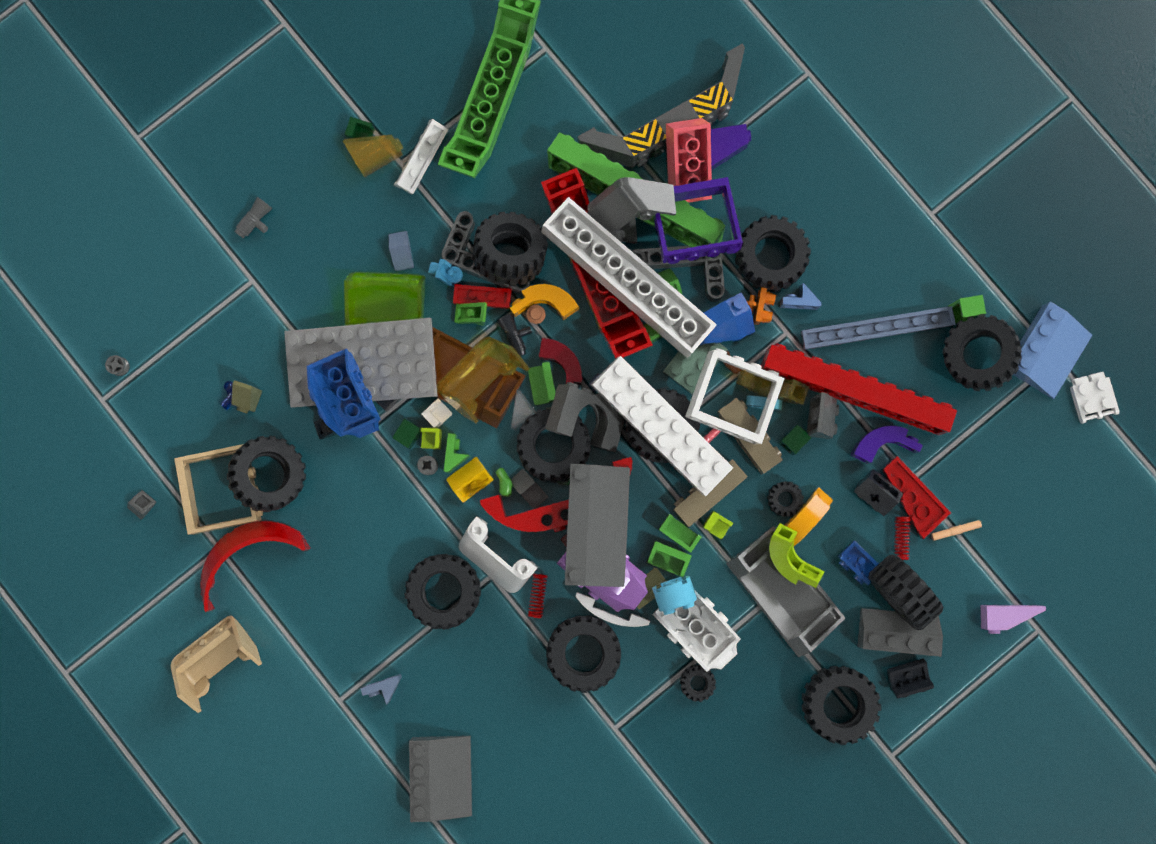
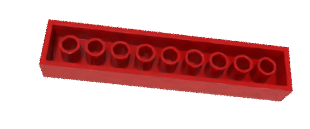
[761,343,957,435]

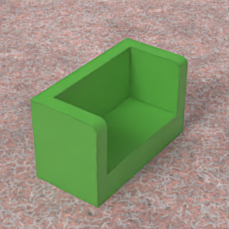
[948,295,986,323]
[658,514,702,553]
[646,541,692,577]

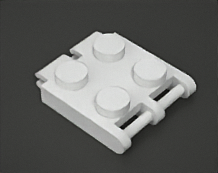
[1070,372,1119,424]

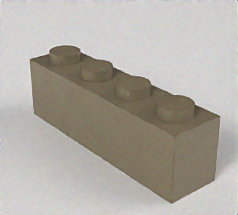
[716,398,782,475]
[673,459,748,527]

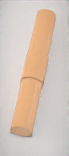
[931,520,982,541]

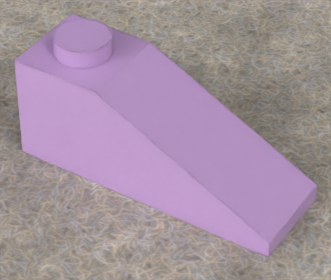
[981,605,1046,634]

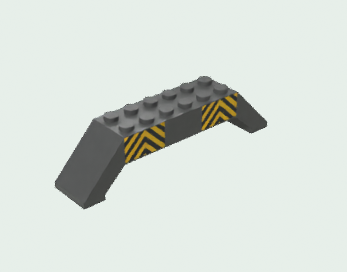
[578,43,745,168]

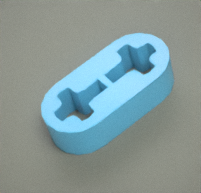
[746,395,783,411]

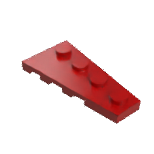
[882,456,951,539]

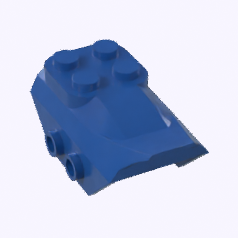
[306,348,381,438]

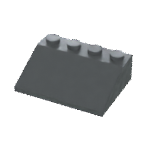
[409,735,472,822]

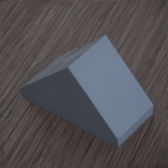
[389,231,414,271]

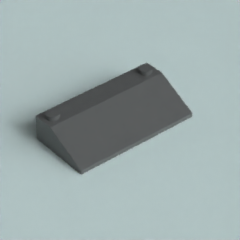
[565,464,630,587]
[726,526,845,657]

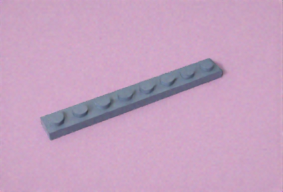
[801,306,956,350]

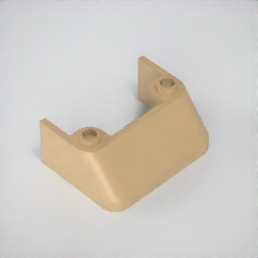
[171,616,262,713]

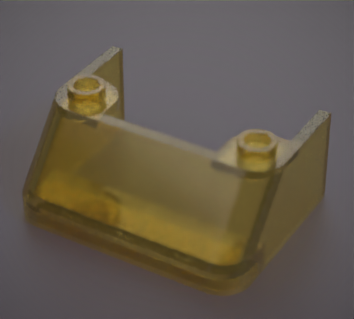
[437,337,530,423]

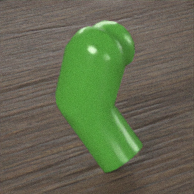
[495,468,512,497]

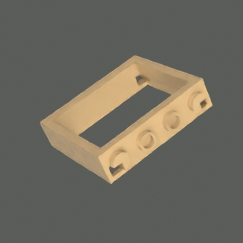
[174,444,263,535]

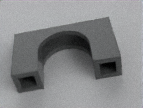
[545,382,625,452]

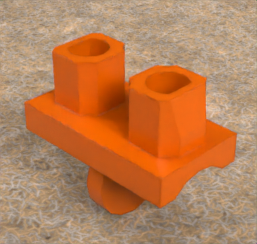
[747,287,776,325]

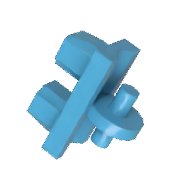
[428,259,463,288]

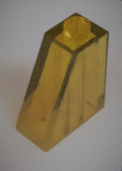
[343,135,403,177]

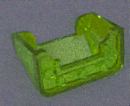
[344,272,426,326]

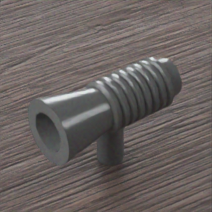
[235,197,273,238]

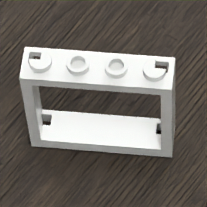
[685,348,784,445]

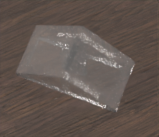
[511,390,536,430]

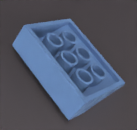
[1013,302,1092,399]

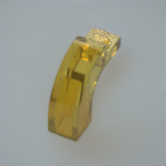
[736,369,809,405]

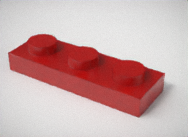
[453,284,512,309]

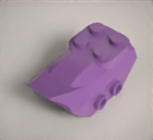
[557,553,648,612]

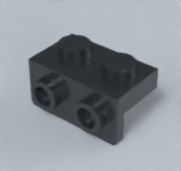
[887,658,934,699]

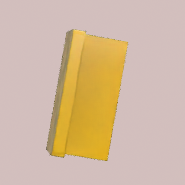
[446,457,494,503]

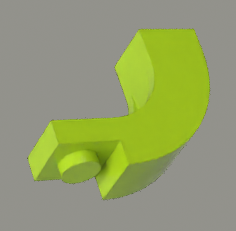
[769,524,825,588]

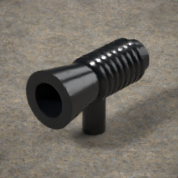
[496,313,532,358]

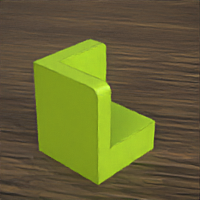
[420,428,442,450]
[702,511,733,539]

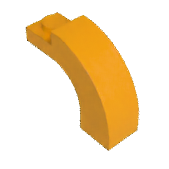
[510,284,579,320]
[784,487,833,546]

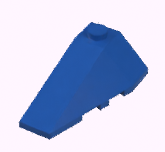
[699,293,755,346]

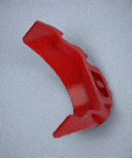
[200,521,311,612]

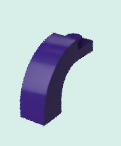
[850,426,923,464]

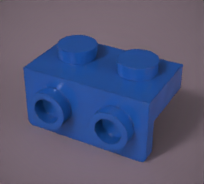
[837,540,879,585]

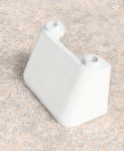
[459,517,539,593]

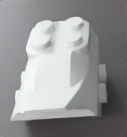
[653,590,741,672]

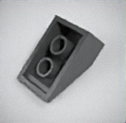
[807,392,839,439]

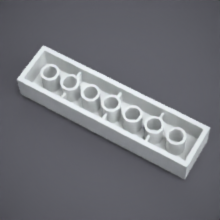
[591,356,733,496]

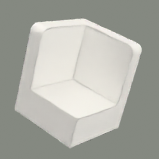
[421,398,452,428]

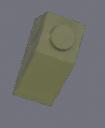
[232,380,262,414]

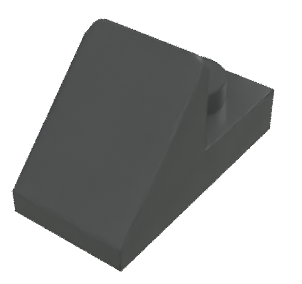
[511,469,548,509]

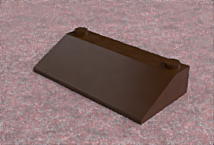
[432,327,526,429]

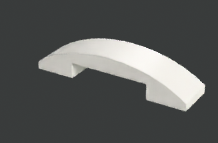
[576,592,650,627]

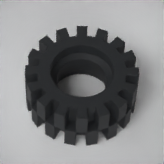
[767,481,804,516]
[680,665,716,702]

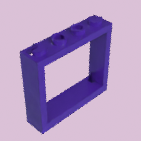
[653,177,743,264]

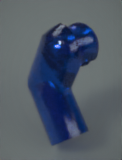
[220,381,233,410]

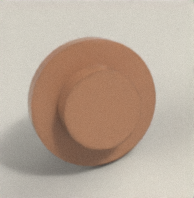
[527,305,546,324]

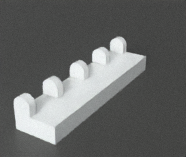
[394,119,448,194]

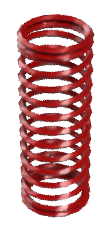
[894,517,911,560]
[527,574,548,618]

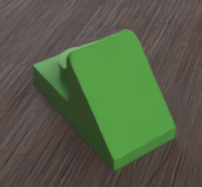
[454,302,487,326]
[444,433,470,473]

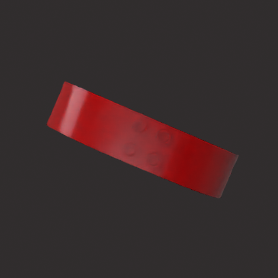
[480,457,633,532]

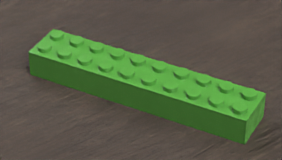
[547,132,726,259]

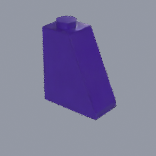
[711,124,751,171]

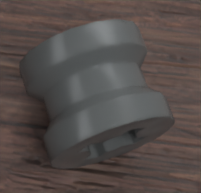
[105,355,130,376]
[417,456,438,476]

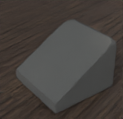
[128,490,157,520]

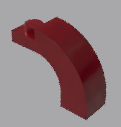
[539,338,582,385]

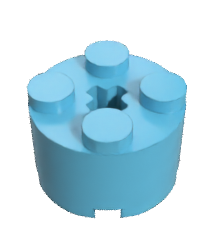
[652,576,697,615]

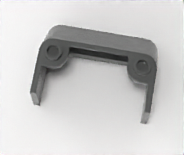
[587,177,676,244]

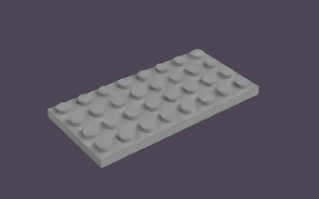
[284,318,437,407]

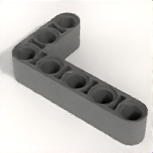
[442,211,530,294]
[632,246,725,302]

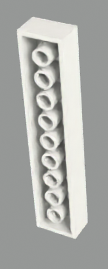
[541,197,717,358]

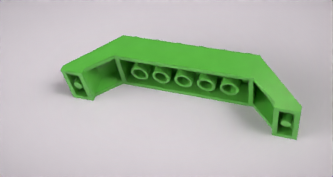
[438,0,541,178]

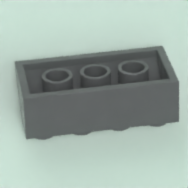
[858,608,943,657]

